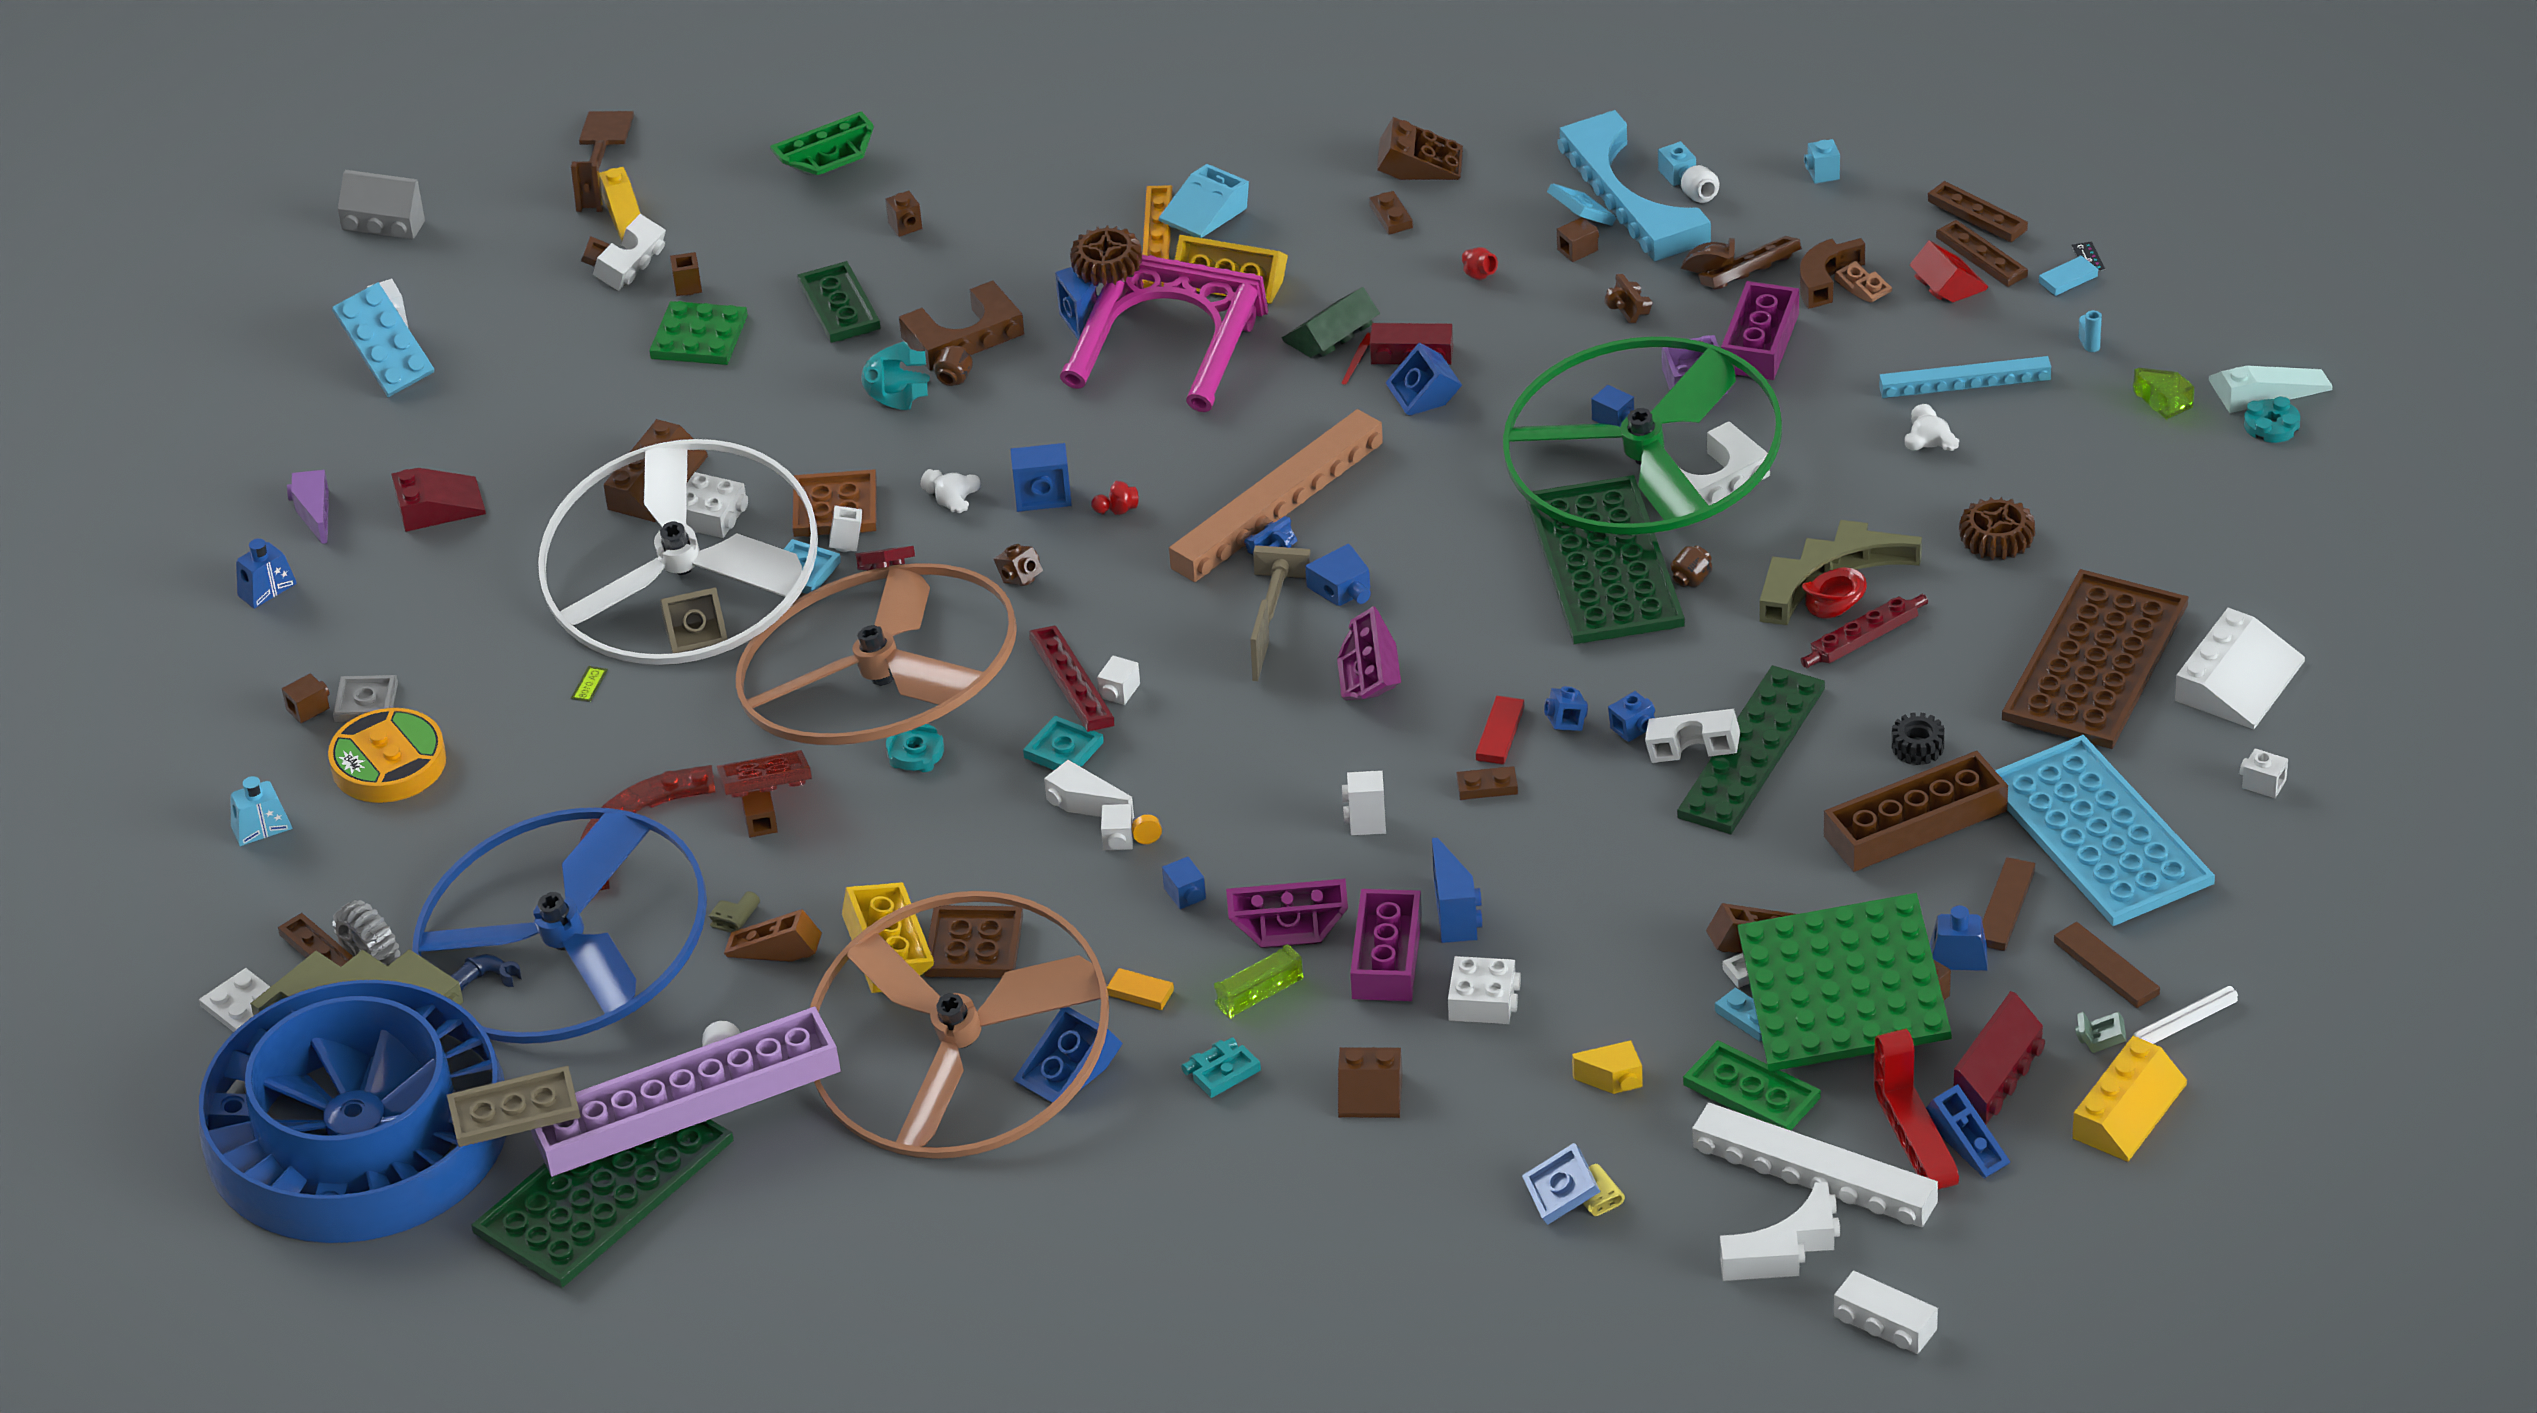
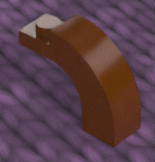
[1800,238,1865,309]

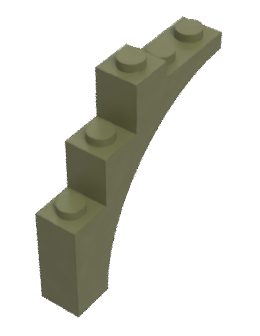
[1760,520,1922,625]

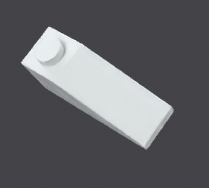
[1044,760,1134,819]

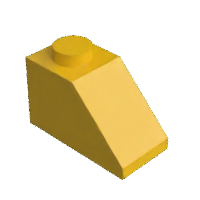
[1572,1040,1643,1094]

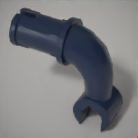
[451,954,522,991]

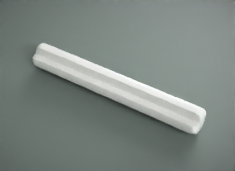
[2133,986,2238,1044]

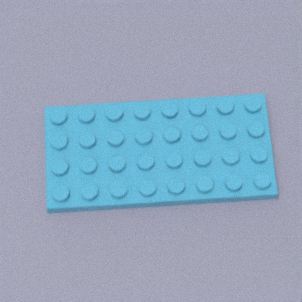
[1995,735,2215,926]

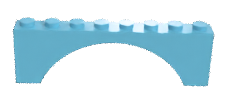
[1557,110,1711,262]

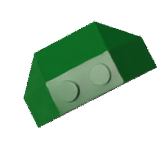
[770,111,874,175]

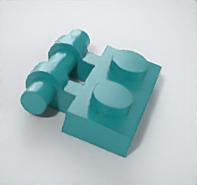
[1181,1037,1261,1098]

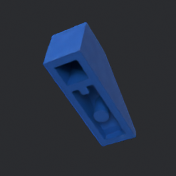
[1926,1084,2010,1179]

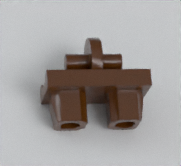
[1604,274,1653,323]

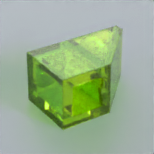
[2133,368,2194,420]

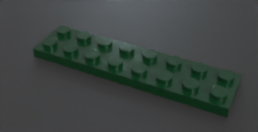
[1677,665,1825,835]

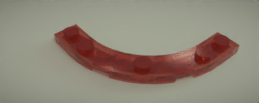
[579,765,716,891]

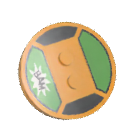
[328,708,446,803]

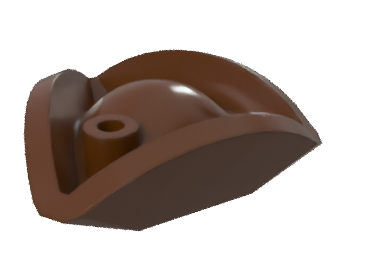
[1680,238,1735,273]

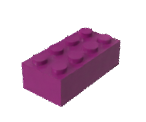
[1721,281,1799,380]
[1350,889,1422,1001]

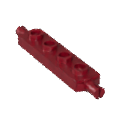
[1801,593,1928,669]

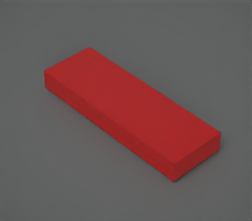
[1476,695,1525,765]

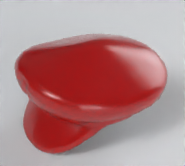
[1802,567,1867,619]

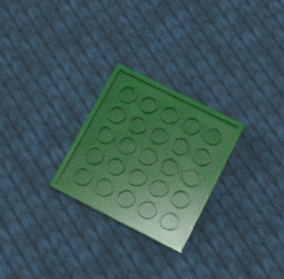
[1737,893,1952,1072]

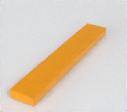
[1142,185,1173,288]

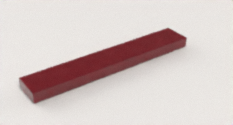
[1029,625,1114,732]

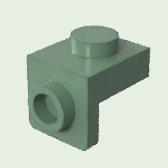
[2075,1011,2126,1054]

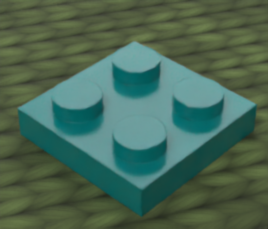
[1023,716,1104,770]

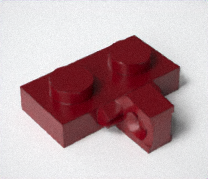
[855,545,915,570]

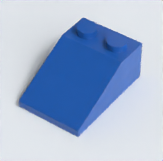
[1432,837,1482,943]
[1013,1007,1123,1103]

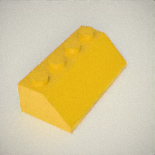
[1175,235,1288,304]
[842,882,934,993]
[2072,1036,2187,1162]

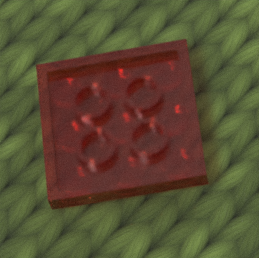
[716,750,812,798]

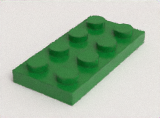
[1683,1040,1821,1131]

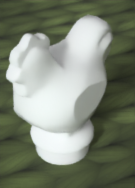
[1904,404,1959,451]
[920,469,981,513]

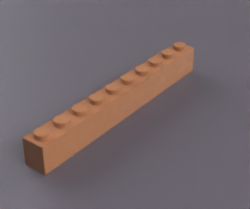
[1169,409,1383,582]

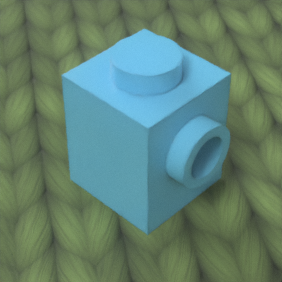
[1804,139,1840,184]
[1658,141,1696,187]

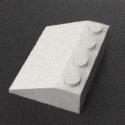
[2175,608,2305,729]

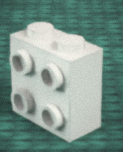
[686,472,748,538]
[1448,956,1521,1024]

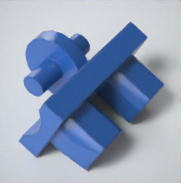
[1244,516,1297,556]

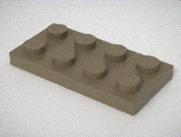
[447,1066,581,1147]

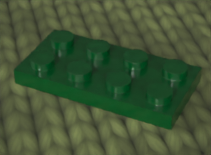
[797,261,881,343]

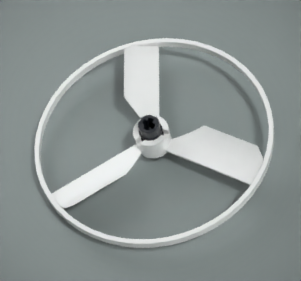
[538,439,818,665]

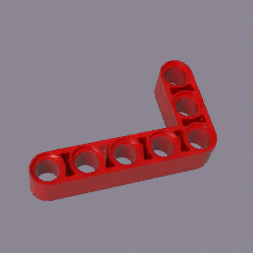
[1874,1028,1959,1190]

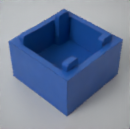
[1010,443,1072,512]

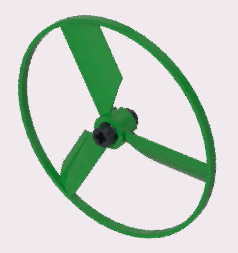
[1503,337,1782,535]

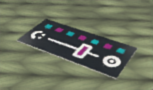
[2072,241,2106,271]

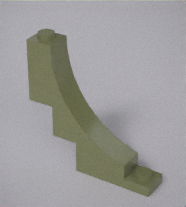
[250,949,463,1016]

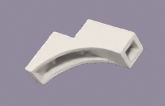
[1720,1182,1840,1281]

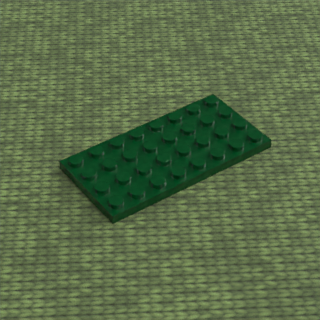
[1526,475,1685,644]
[471,1119,734,1288]

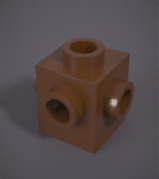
[993,544,1043,586]

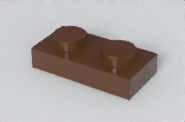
[1369,191,1413,235]
[1456,766,1518,800]

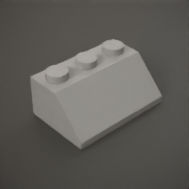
[338,170,425,239]

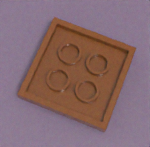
[793,469,877,537]

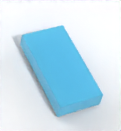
[2039,256,2098,296]

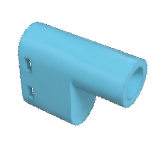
[2078,310,2102,352]

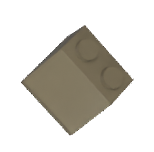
[660,587,728,653]

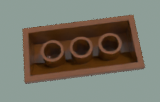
[603,419,708,522]

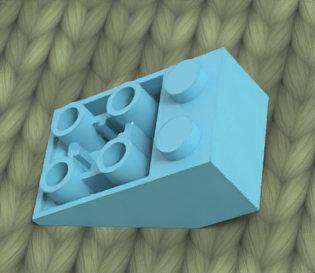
[1159,164,1249,238]

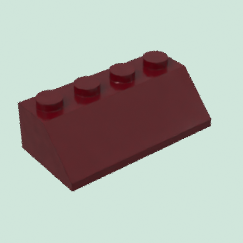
[1953,991,2045,1125]

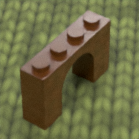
[899,280,1025,371]

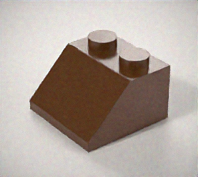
[1338,1047,1402,1118]

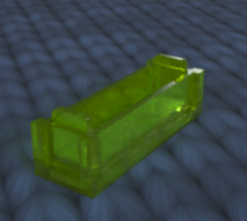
[1214,944,1303,1018]

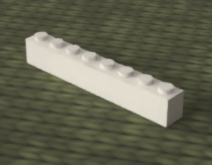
[1692,1102,1938,1227]

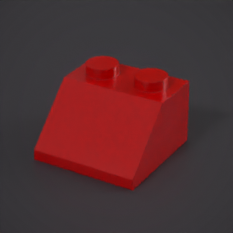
[1910,240,1989,302]

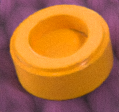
[1132,815,1162,844]

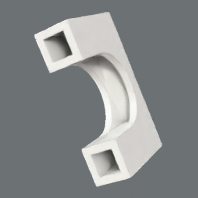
[1680,421,1770,505]

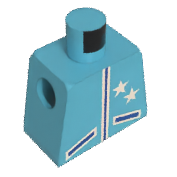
[231,776,292,846]

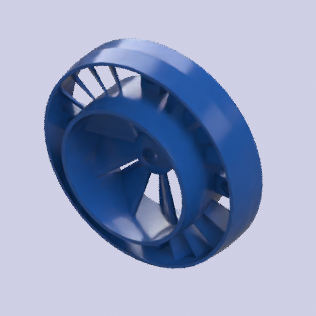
[199,980,506,1243]

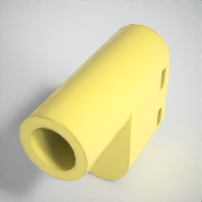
[1583,1164,1625,1216]

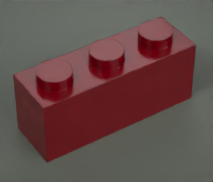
[1370,323,1453,365]

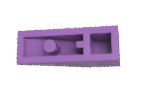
[287,470,329,544]

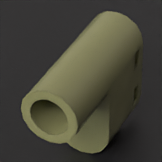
[708,891,760,933]

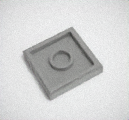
[333,675,398,722]

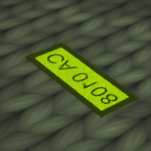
[571,666,608,702]

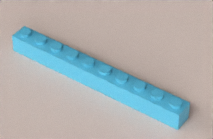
[1879,356,2051,398]

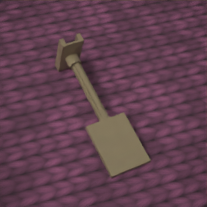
[1250,545,1311,681]

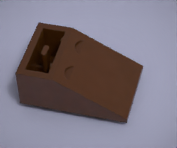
[1377,117,1463,180]

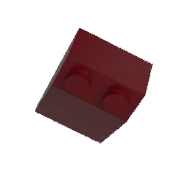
[391,468,486,532]

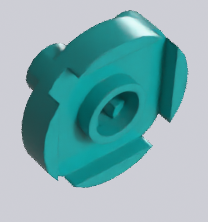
[2244,396,2300,443]
[886,724,944,772]

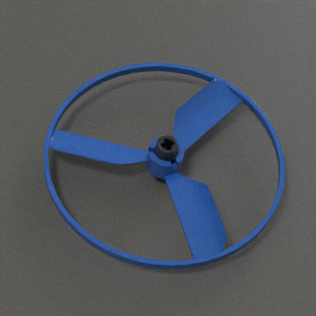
[412,807,707,1044]

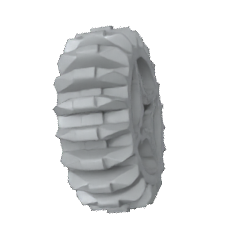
[332,900,400,966]

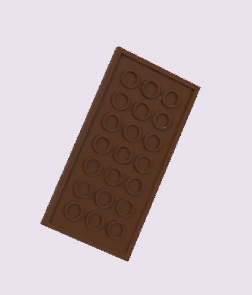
[2002,569,2189,749]

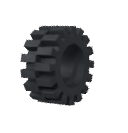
[1892,712,1945,765]

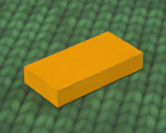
[1107,968,1174,1010]

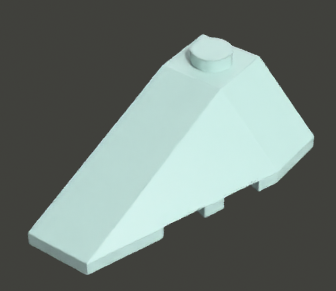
[2209,366,2333,413]

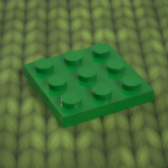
[649,301,748,365]

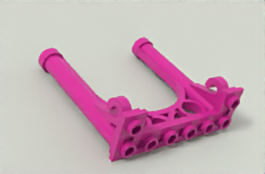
[1060,255,1268,412]

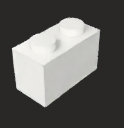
[1342,771,1386,835]

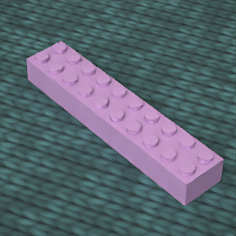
[531,1007,841,1177]

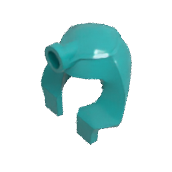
[861,341,930,410]

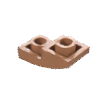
[1834,261,1892,303]

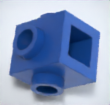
[1544,686,1588,731]
[1608,691,1655,742]

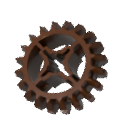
[1070,225,1142,287]
[1959,497,2035,561]

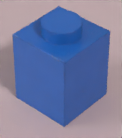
[1591,385,1634,427]
[1162,857,1206,909]

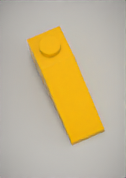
[599,167,640,241]

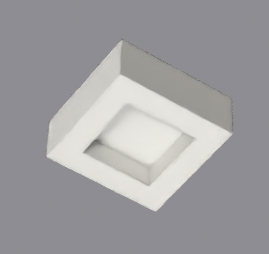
[1723,953,1749,988]

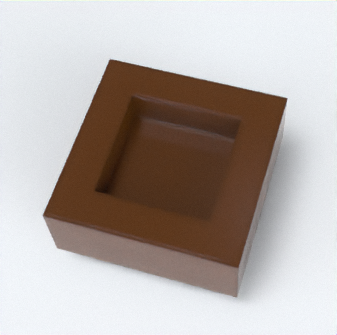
[581,236,610,267]

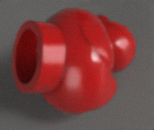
[1461,247,1498,280]
[1091,481,1139,515]

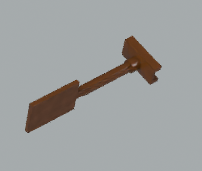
[571,111,634,212]

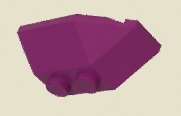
[1337,606,1401,700]
[1226,879,1348,948]

